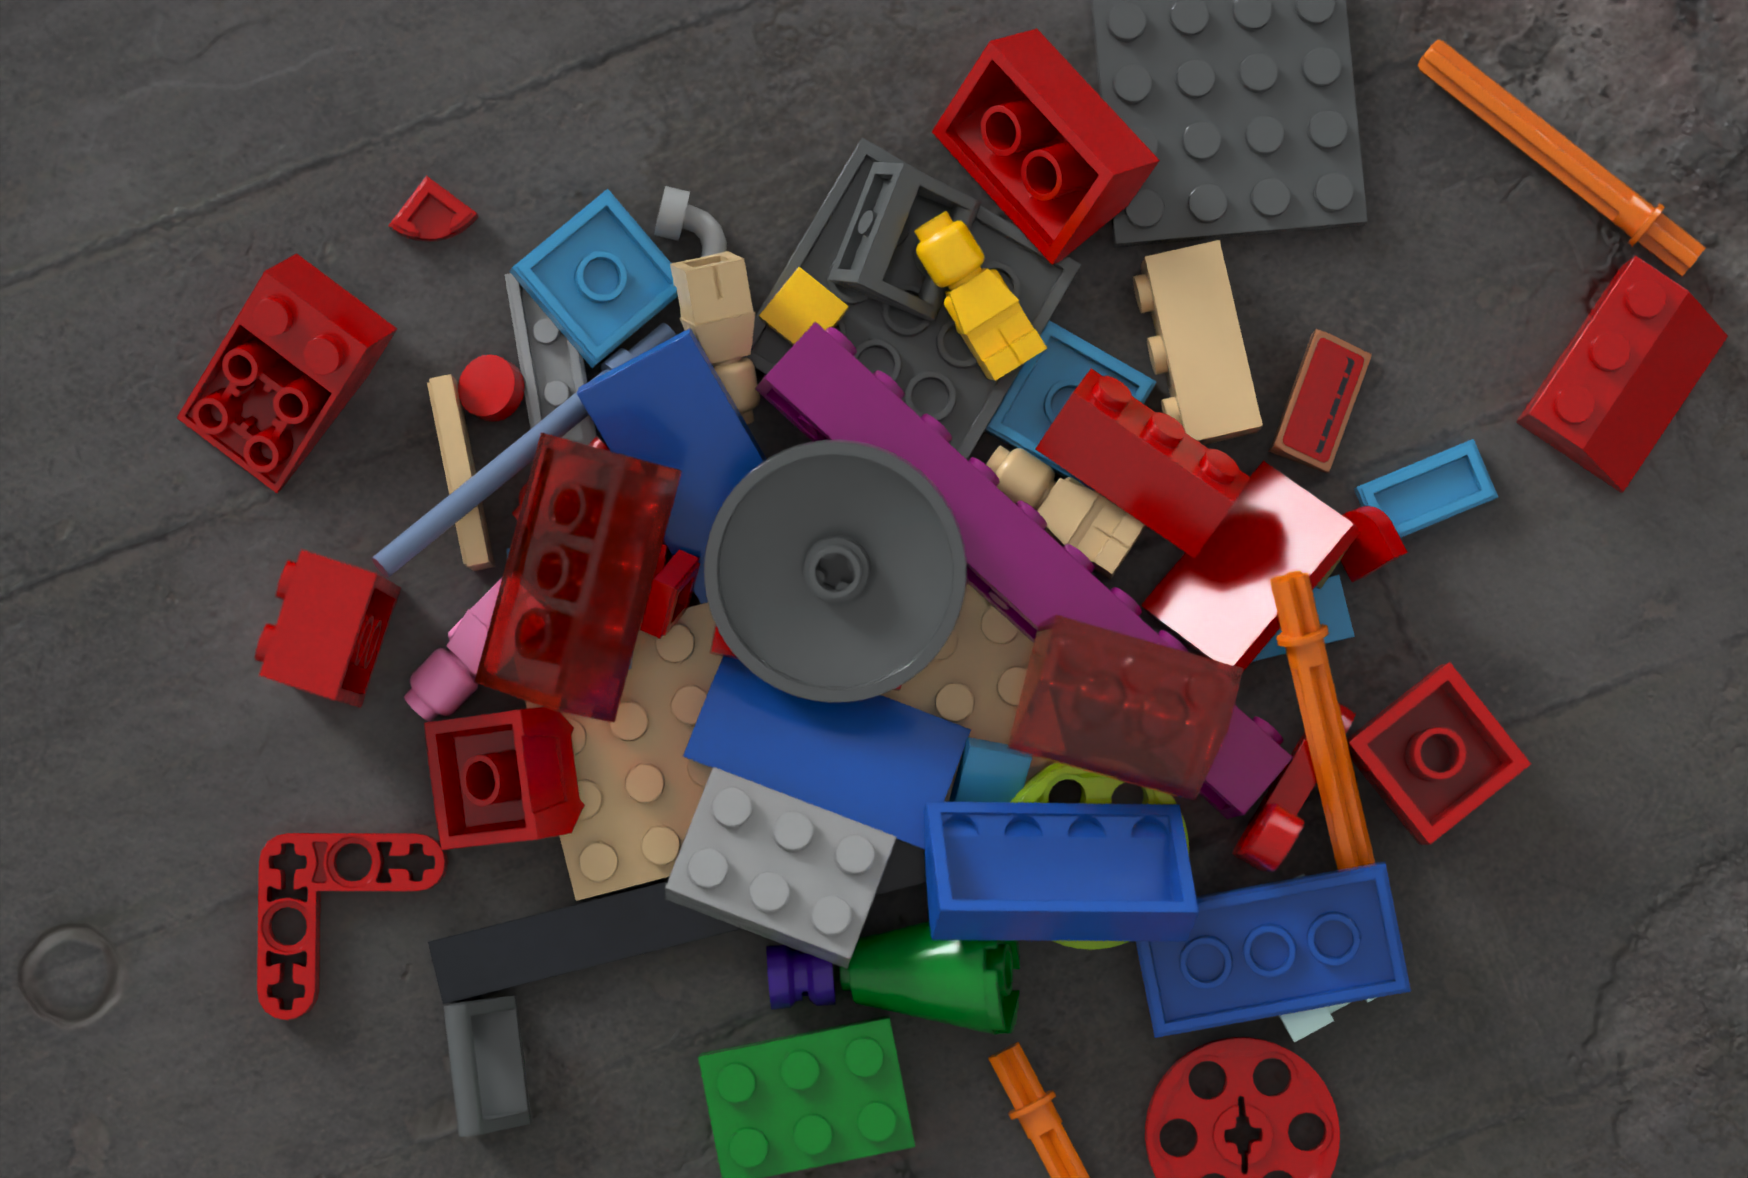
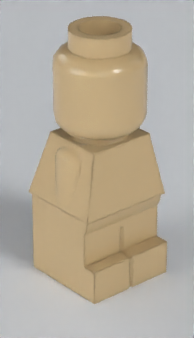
[670,251,760,424]
[986,445,1145,580]

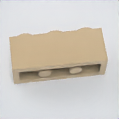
[1133,240,1263,445]

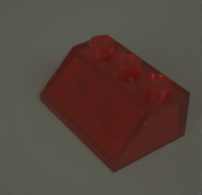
[1007,615,1243,801]

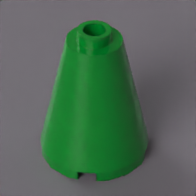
[840,921,1020,1035]

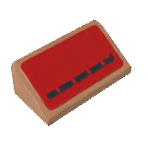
[1269,329,1372,473]

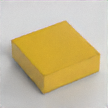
[759,267,849,345]

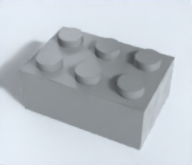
[665,767,897,969]

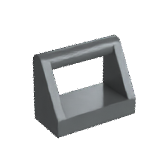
[828,162,981,321]
[443,995,532,1137]

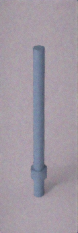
[372,323,676,578]

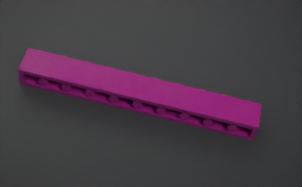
[755,321,1293,819]

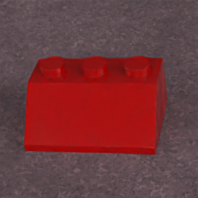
[932,29,1160,264]
[1516,255,1728,493]

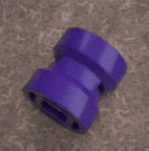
[766,944,836,1010]

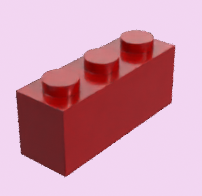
[1035,368,1250,559]

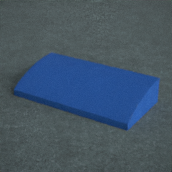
[683,656,971,850]
[924,801,1199,941]

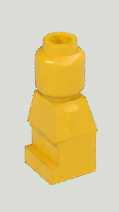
[914,211,1047,381]

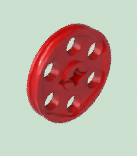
[1145,1037,1340,1178]

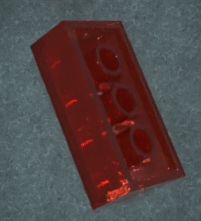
[474,432,682,722]

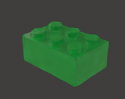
[698,1015,915,1178]

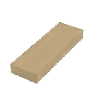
[427,374,495,571]

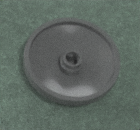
[704,440,967,702]

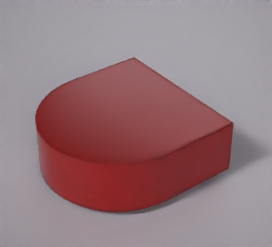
[1340,506,1408,583]

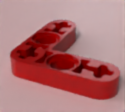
[1232,702,1356,871]
[257,833,448,1020]

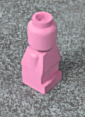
[403,569,558,722]

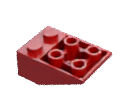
[176,253,397,493]

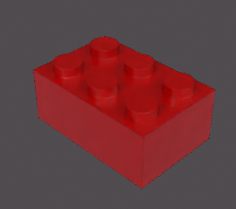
[255,549,401,708]

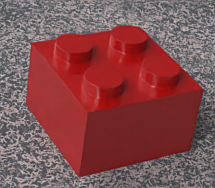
[1347,662,1531,845]

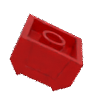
[424,705,585,850]

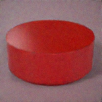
[458,355,525,422]

